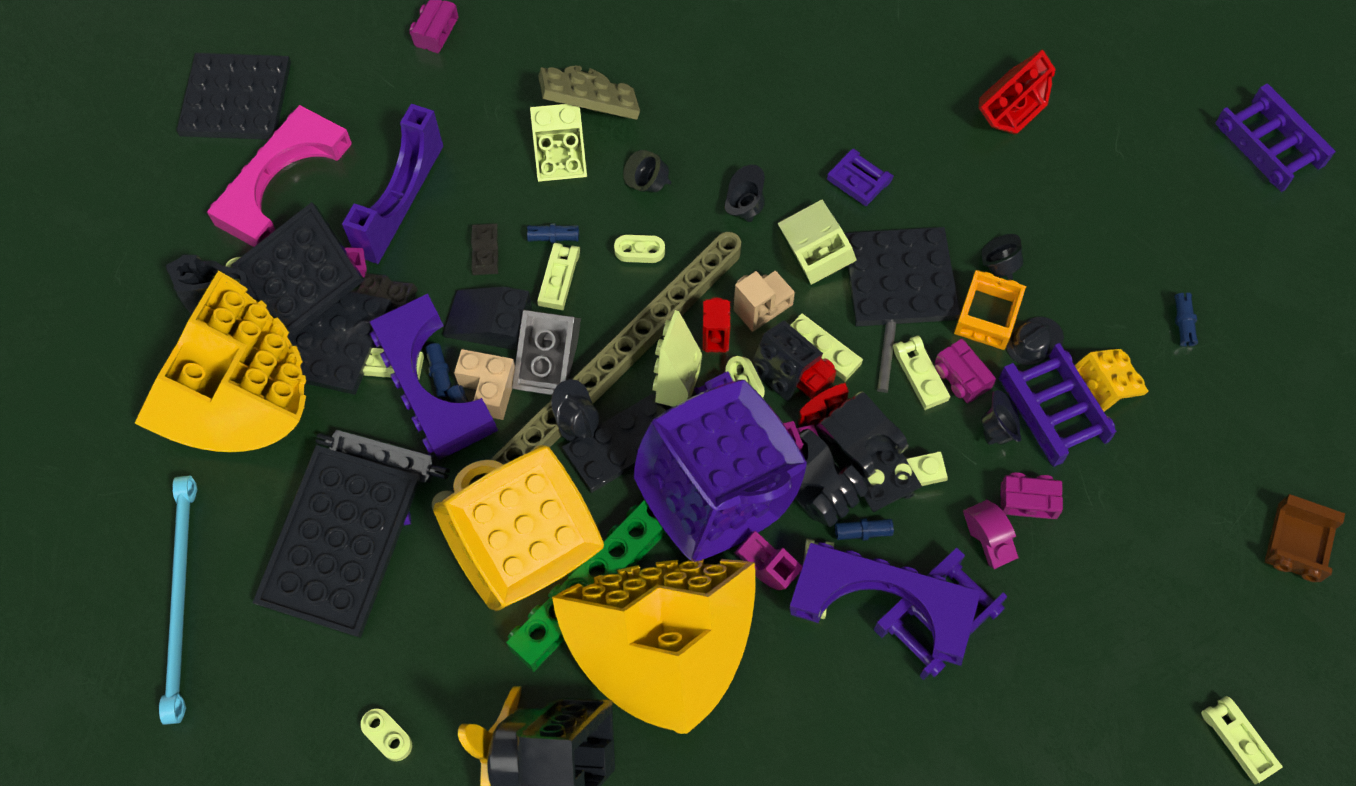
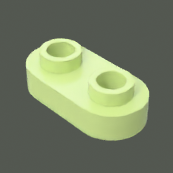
[614,235,665,263]
[726,356,764,398]
[361,709,412,761]

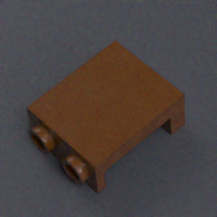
[1265,494,1345,582]

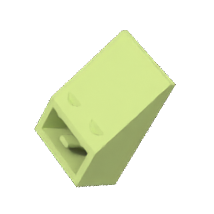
[530,104,587,182]
[778,200,857,284]
[652,310,702,407]

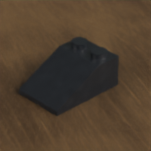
[443,287,532,351]

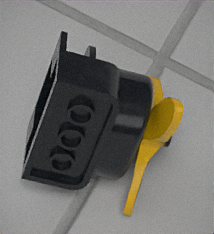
[458,686,615,786]

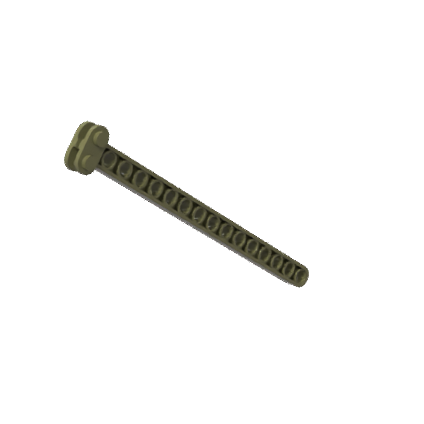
[432,232,741,508]

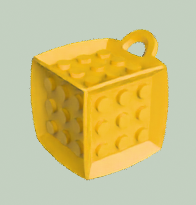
[433,445,604,611]

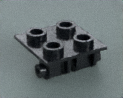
[846,451,922,512]

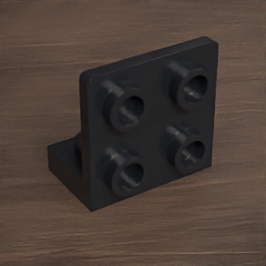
[752,320,823,401]

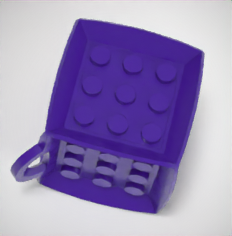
[634,379,807,562]

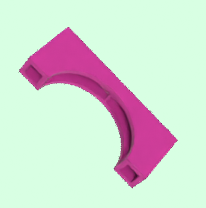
[207,105,352,247]

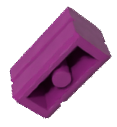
[410,0,459,53]
[934,339,996,404]
[1001,473,1063,519]

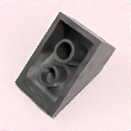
[512,310,581,395]

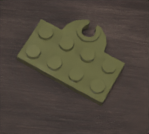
[538,66,640,119]

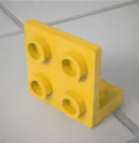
[1074,349,1148,412]

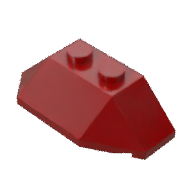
[978,50,1056,134]

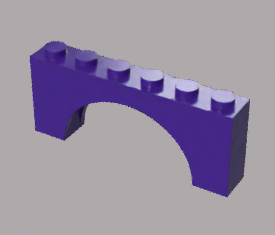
[342,104,443,264]
[370,294,498,460]
[790,543,981,666]

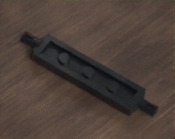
[316,430,450,483]

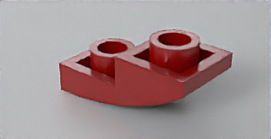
[798,383,849,427]

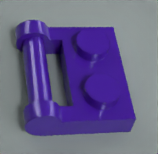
[827,148,894,206]

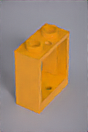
[954,270,1026,350]

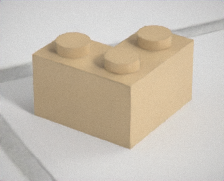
[734,271,795,332]
[454,349,515,420]

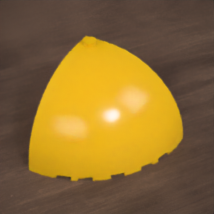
[135,271,306,452]
[552,559,755,734]

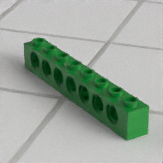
[506,500,666,672]

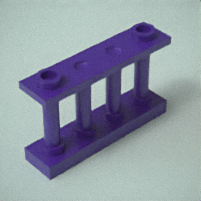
[1215,83,1336,192]
[999,343,1116,467]
[874,548,1008,680]

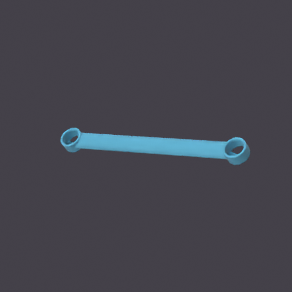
[159,475,197,724]

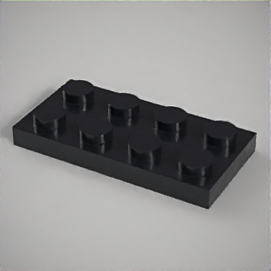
[562,393,666,493]

